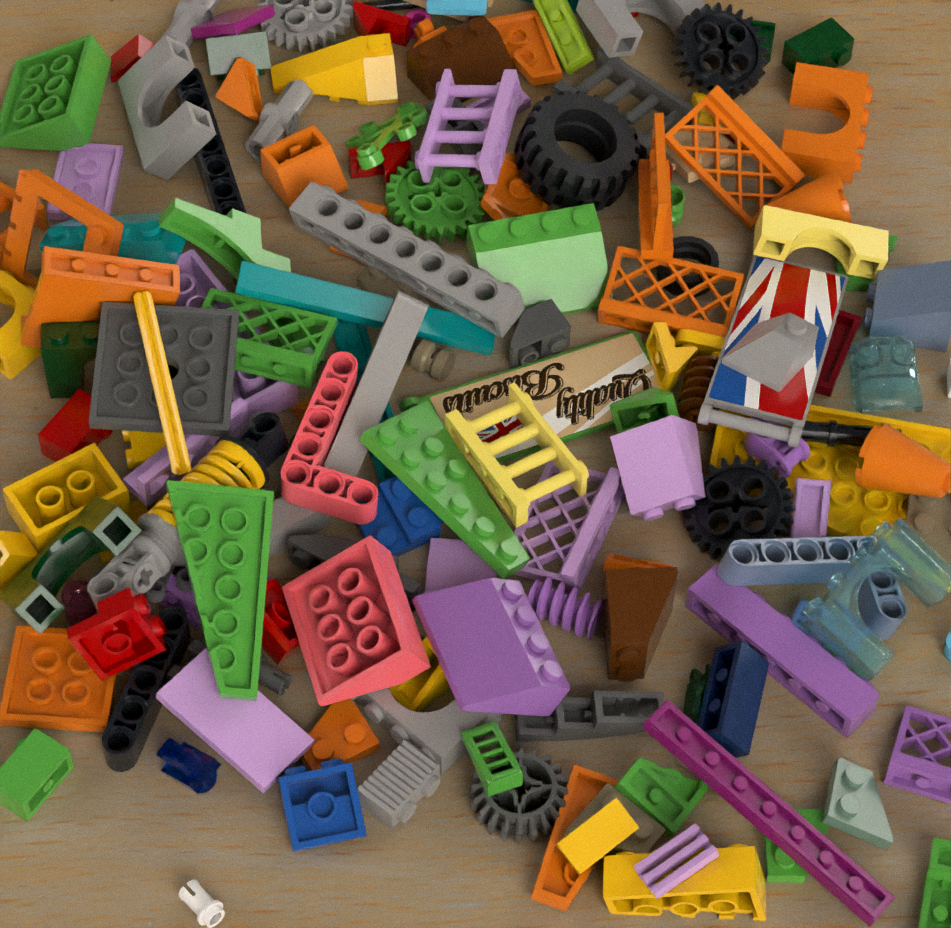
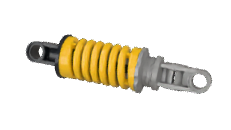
[87,412,289,613]

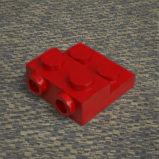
[66,587,167,681]

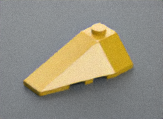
[270,33,398,106]

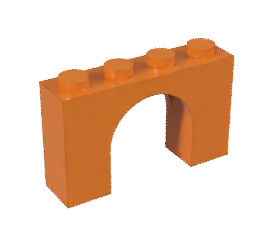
[781,62,873,184]

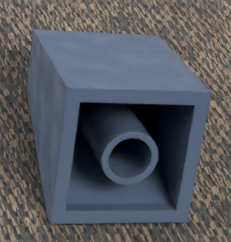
[864,260,951,352]

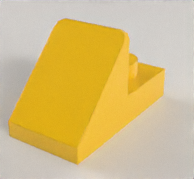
[645,322,698,391]

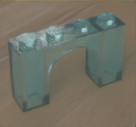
[799,518,951,681]

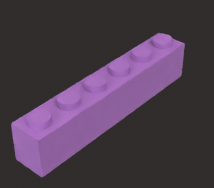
[686,563,880,738]

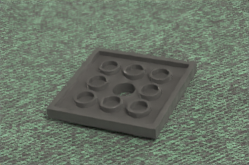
[89,302,239,436]

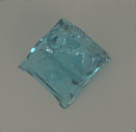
[849,336,923,413]

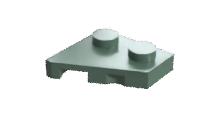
[821,757,893,850]

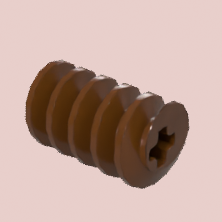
[677,355,719,431]

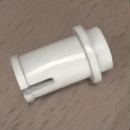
[178,879,225,928]

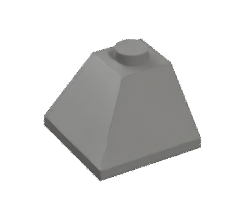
[721,313,819,392]

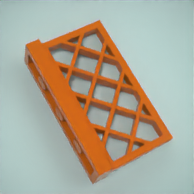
[665,85,805,229]
[637,112,674,260]
[598,245,744,339]

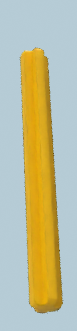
[133,291,191,475]

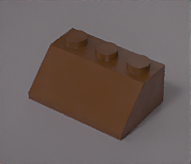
[407,15,515,103]

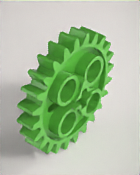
[385,160,486,244]

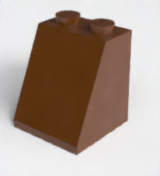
[602,567,678,682]

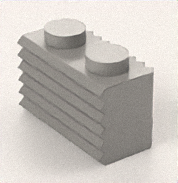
[358,739,441,829]

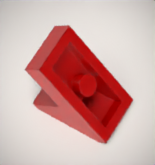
[353,1,411,47]
[348,140,411,191]

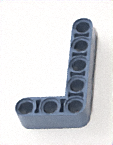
[717,536,908,640]

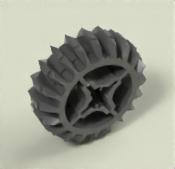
[469,745,568,844]

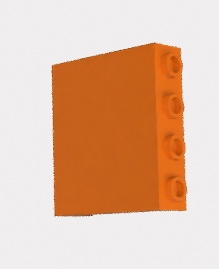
[20,246,180,348]

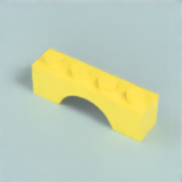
[753,205,889,280]

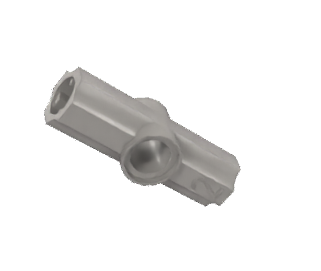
[161,0,222,48]
[245,79,313,161]

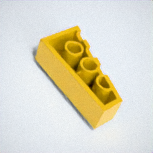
[603,844,767,921]

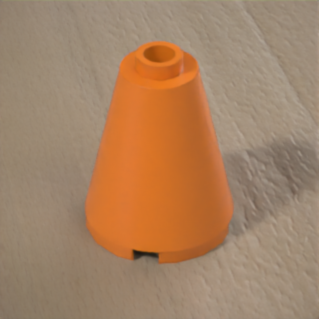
[767,170,852,223]
[855,422,951,498]

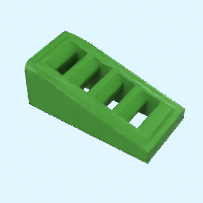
[461,721,523,797]

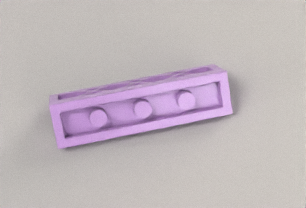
[123,397,249,507]

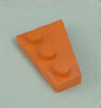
[486,10,562,86]

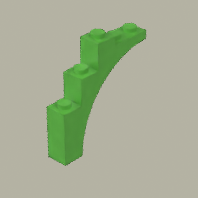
[159,198,324,367]

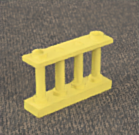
[445,382,589,528]

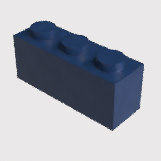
[697,640,769,758]

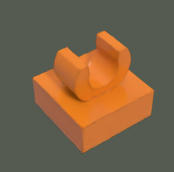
[412,18,447,49]

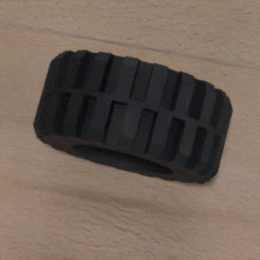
[514,90,641,211]

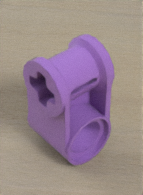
[744,417,810,478]

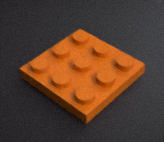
[0,625,119,733]

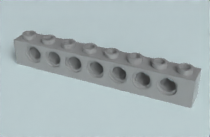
[289,181,525,338]

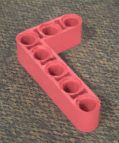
[280,351,378,525]

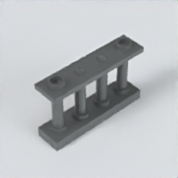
[553,48,694,159]

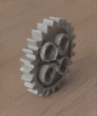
[256,0,353,52]

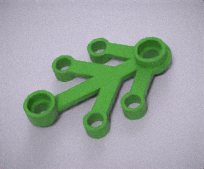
[345,101,430,170]

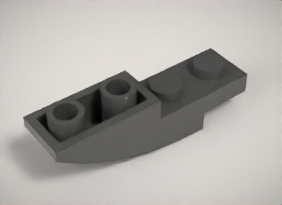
[287,534,421,612]

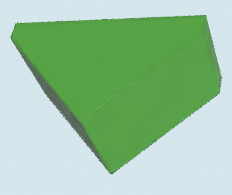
[609,387,680,434]

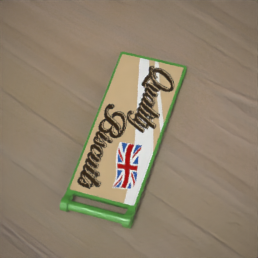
[399,331,676,464]

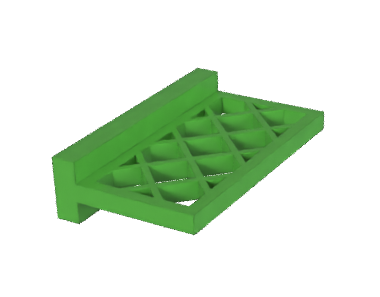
[201,288,337,389]

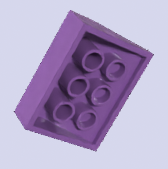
[412,578,571,717]

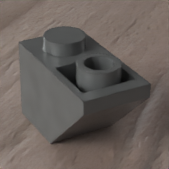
[509,298,571,369]

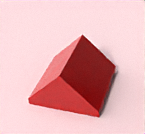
[261,578,301,666]

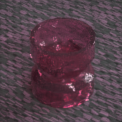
[61,580,98,626]

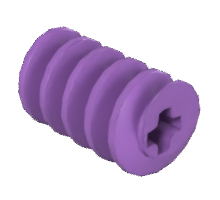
[527,576,604,641]

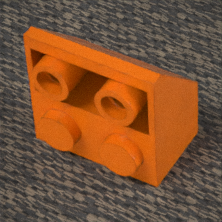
[260,125,348,208]

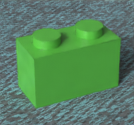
[0,728,74,822]

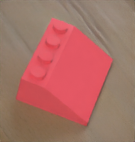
[282,535,431,706]

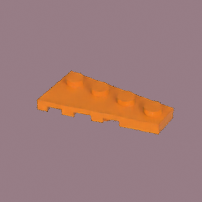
[530,764,618,912]

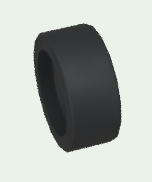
[657,236,719,297]

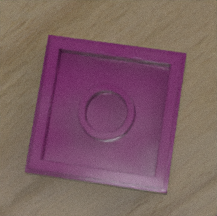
[190,5,275,39]

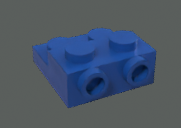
[355,476,444,557]
[278,758,367,852]

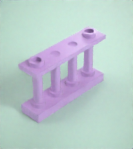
[415,69,522,184]

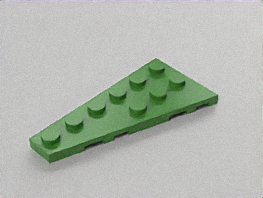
[359,400,530,579]
[166,480,274,701]

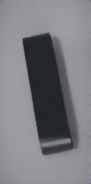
[102,606,191,772]

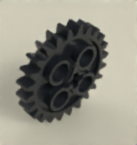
[671,2,769,100]
[682,455,796,560]

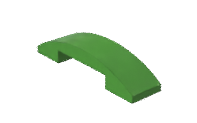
[917,837,951,928]

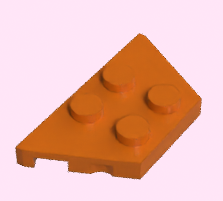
[480,153,548,221]

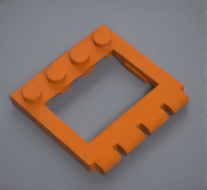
[1,169,124,290]

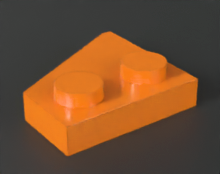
[301,699,380,771]

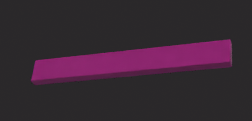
[642,699,896,927]

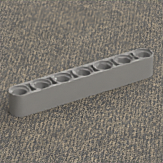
[323,291,429,494]

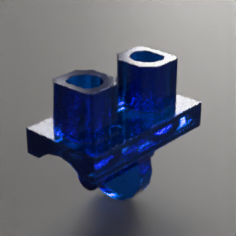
[156,738,221,794]

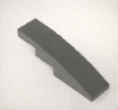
[514,690,665,741]

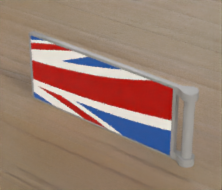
[698,255,849,448]

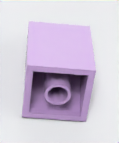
[610,415,705,521]

